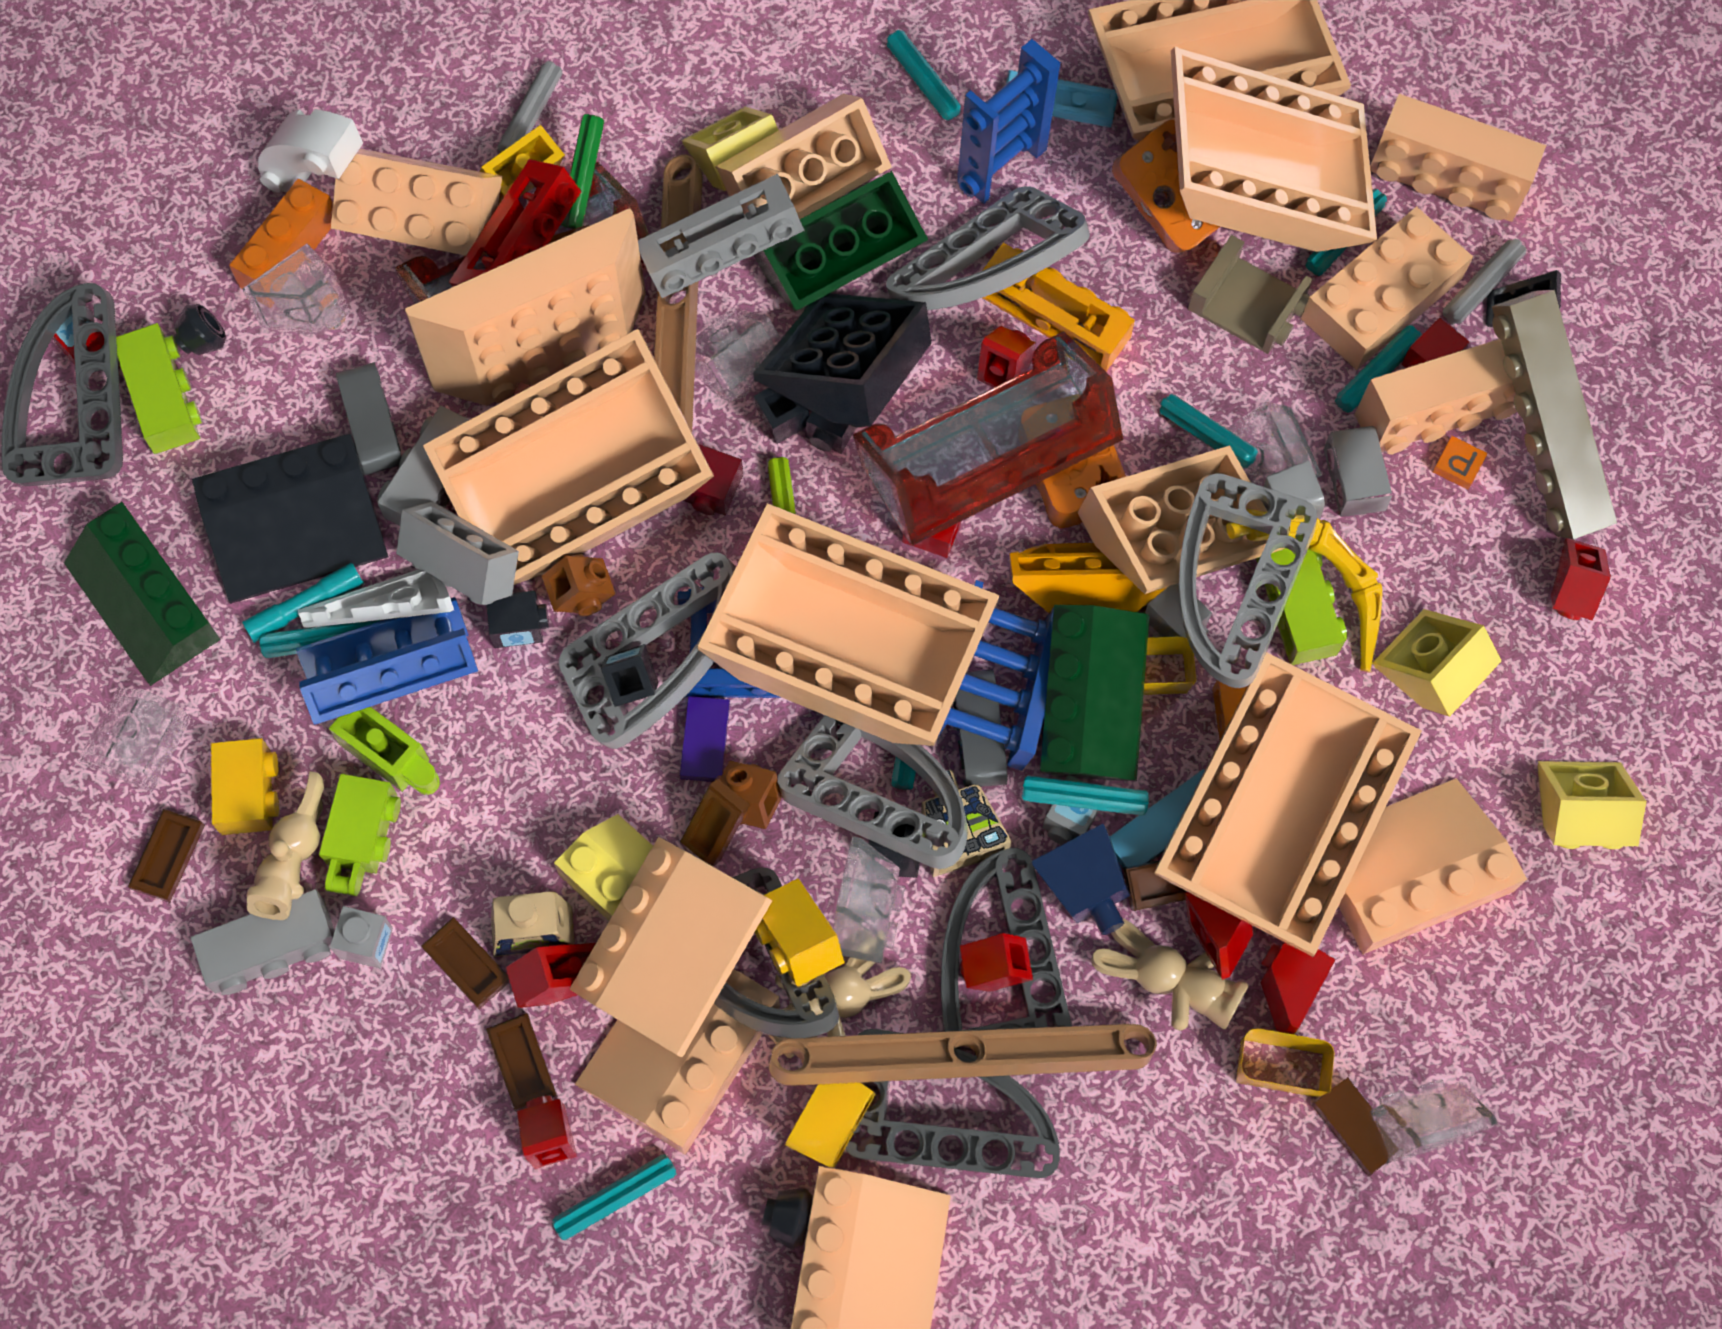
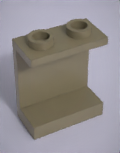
[1188,234,1313,354]

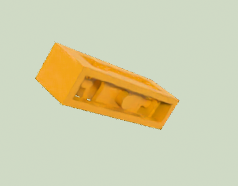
[982,242,1135,372]

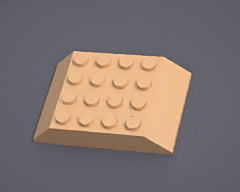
[1088,0,1351,151]
[1170,47,1377,252]
[405,208,646,406]
[423,329,714,585]
[698,503,999,746]
[1154,652,1422,957]

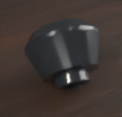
[173,304,226,355]
[762,1188,813,1250]

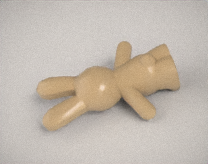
[246,771,324,920]
[1091,918,1249,1031]
[769,935,911,1058]

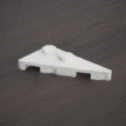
[298,569,454,628]

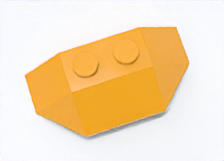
[1009,543,1169,613]

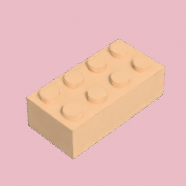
[715,93,892,219]
[1370,94,1546,222]
[331,149,502,256]
[1301,206,1473,370]
[1355,339,1517,454]

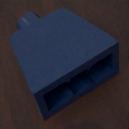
[1031,824,1130,935]

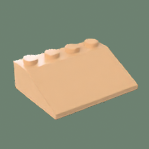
[1078,446,1285,594]
[1339,778,1527,954]
[570,837,772,1057]
[575,969,780,1155]
[791,1166,951,1329]

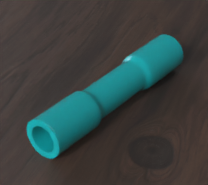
[242,562,364,643]

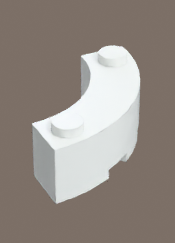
[258,109,363,193]

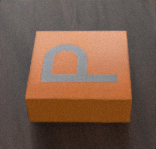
[1432,436,1488,490]

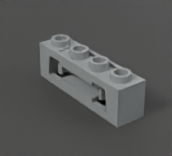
[638,174,804,298]

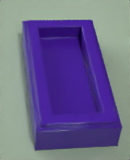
[680,696,730,782]

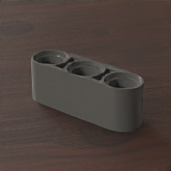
[336,362,402,475]
[953,669,1008,788]

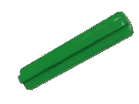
[561,114,605,229]

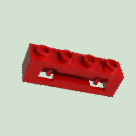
[449,159,582,287]

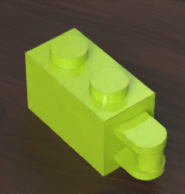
[329,707,440,795]
[319,774,401,896]

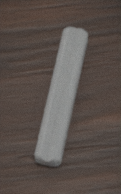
[498,61,563,153]
[1442,239,1526,325]

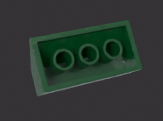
[754,171,929,312]
[64,502,221,686]
[1040,605,1150,781]

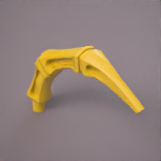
[1226,508,1382,673]

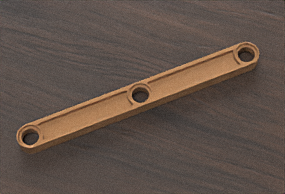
[654,154,703,432]
[769,1024,1157,1086]

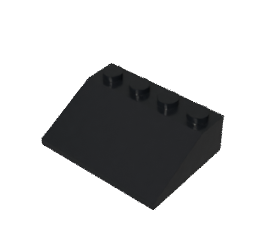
[753,293,932,428]
[192,433,389,604]

